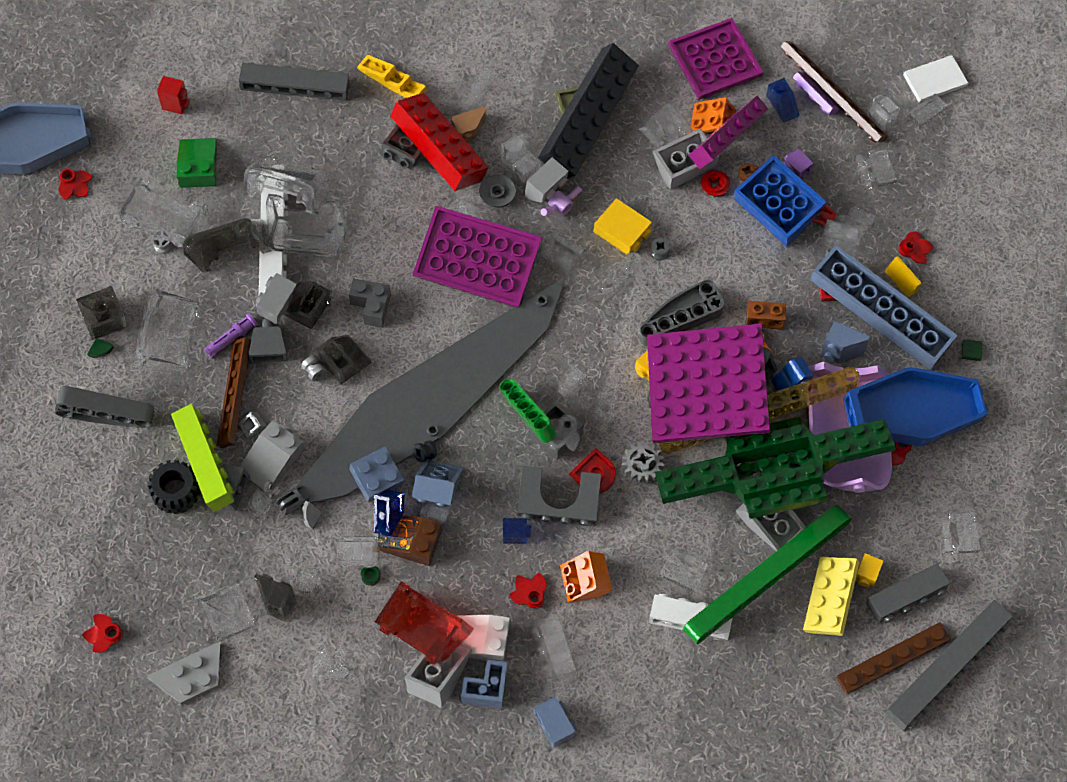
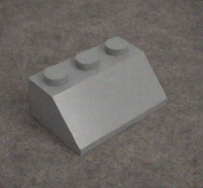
[653,128,719,190]

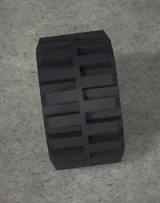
[148,460,200,514]

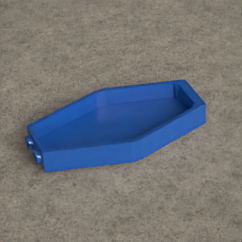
[843,367,988,446]

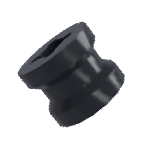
[413,440,437,462]

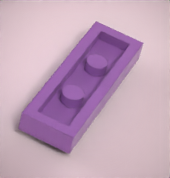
[793,72,841,114]

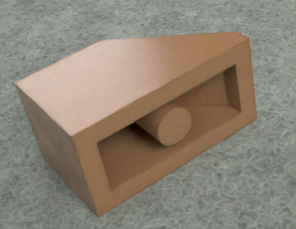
[451,106,486,142]

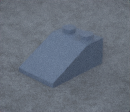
[412,460,464,506]

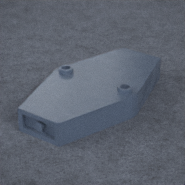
[0,103,92,174]

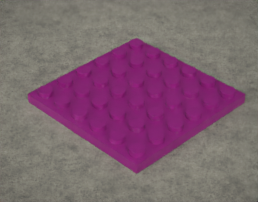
[647,323,770,444]

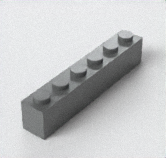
[239,63,350,101]

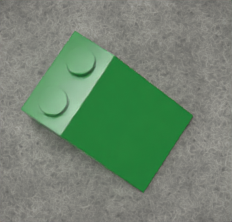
[177,138,217,188]

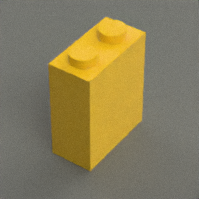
[593,198,652,256]

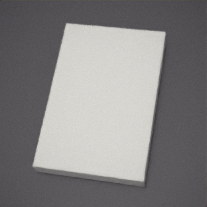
[904,55,968,103]

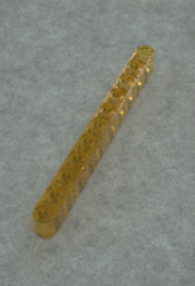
[659,367,859,453]

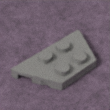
[147,642,221,705]

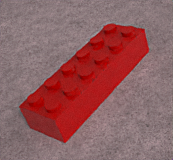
[390,92,489,191]

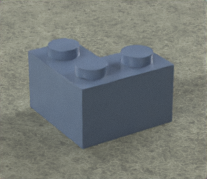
[461,660,507,709]

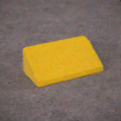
[885,256,921,297]

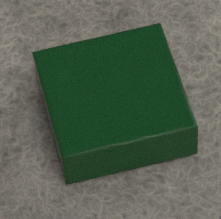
[961,339,982,361]

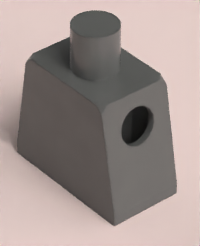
[249,319,287,363]

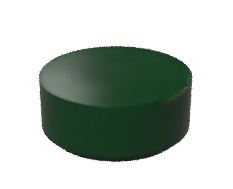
[360,565,381,586]

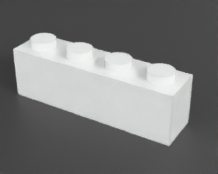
[649,594,732,640]

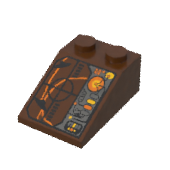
[373,513,442,566]

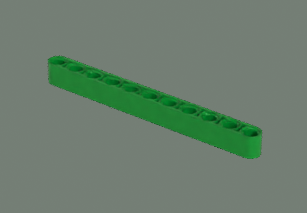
[683,505,852,644]

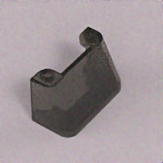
[183,218,272,272]

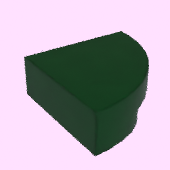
[87,338,114,358]

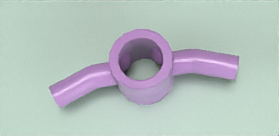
[541,186,582,216]

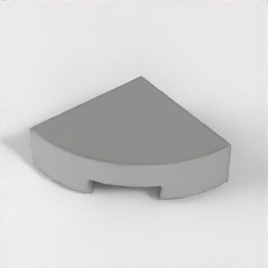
[302,501,322,529]

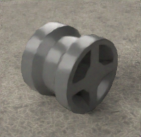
[651,238,670,261]

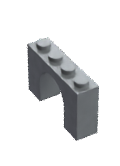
[518,466,601,526]

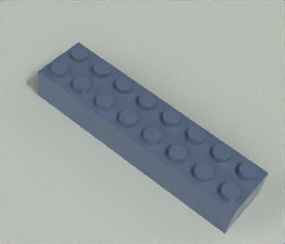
[810,245,957,370]

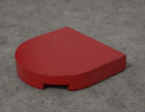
[569,448,616,493]

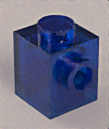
[503,518,531,544]

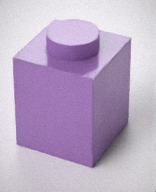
[784,149,813,179]

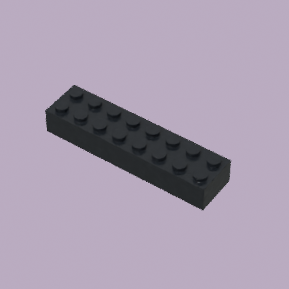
[538,43,639,179]

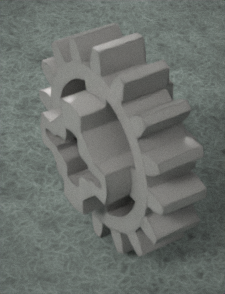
[622,441,664,483]

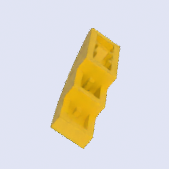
[357,55,428,98]

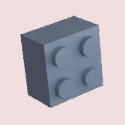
[349,446,404,503]

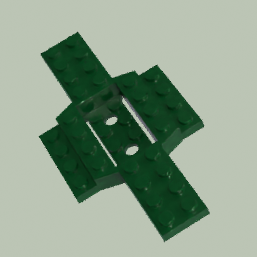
[655,417,896,519]

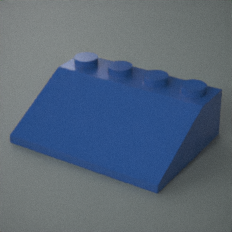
[734,155,827,247]

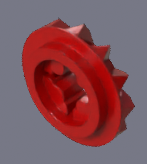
[701,170,730,197]

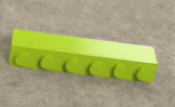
[171,403,235,513]

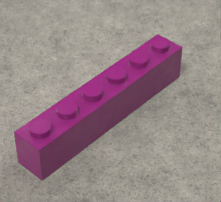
[689,95,768,169]

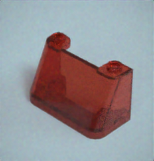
[374,581,474,666]

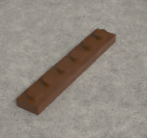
[216,337,251,448]
[836,622,951,695]

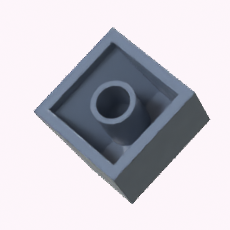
[821,321,870,363]

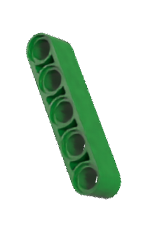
[499,379,557,443]

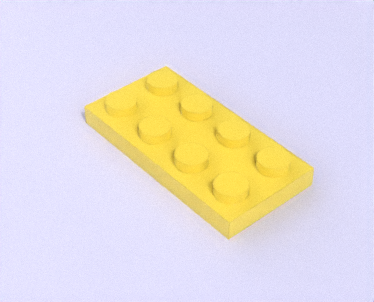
[803,557,859,636]

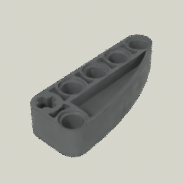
[639,280,725,346]
[55,386,155,427]

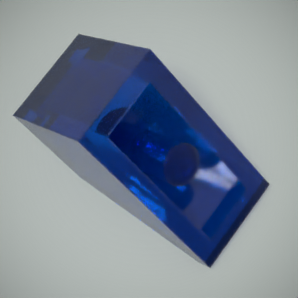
[766,78,799,123]
[374,490,405,536]

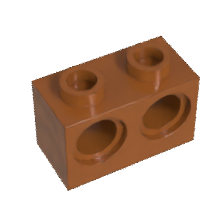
[746,301,786,330]

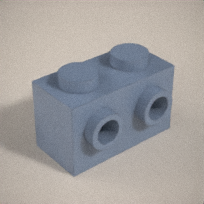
[533,696,577,749]

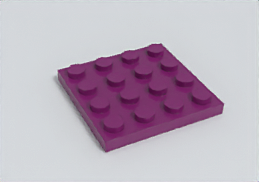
[668,18,763,100]

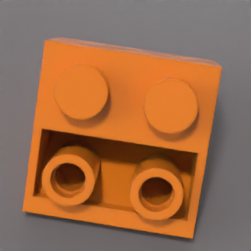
[560,551,612,603]

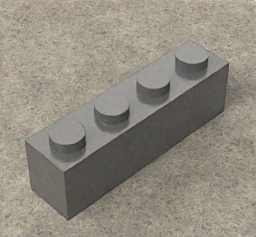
[866,563,950,624]

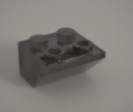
[282,282,331,330]
[316,335,372,385]
[254,573,296,622]

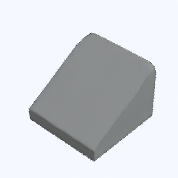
[238,411,267,439]

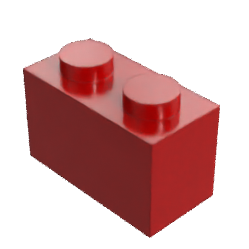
[157,76,190,115]

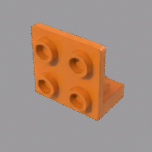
[690,97,736,133]

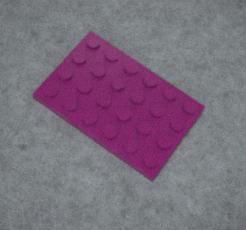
[412,206,542,308]

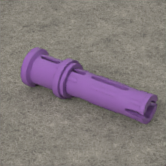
[204,313,258,358]

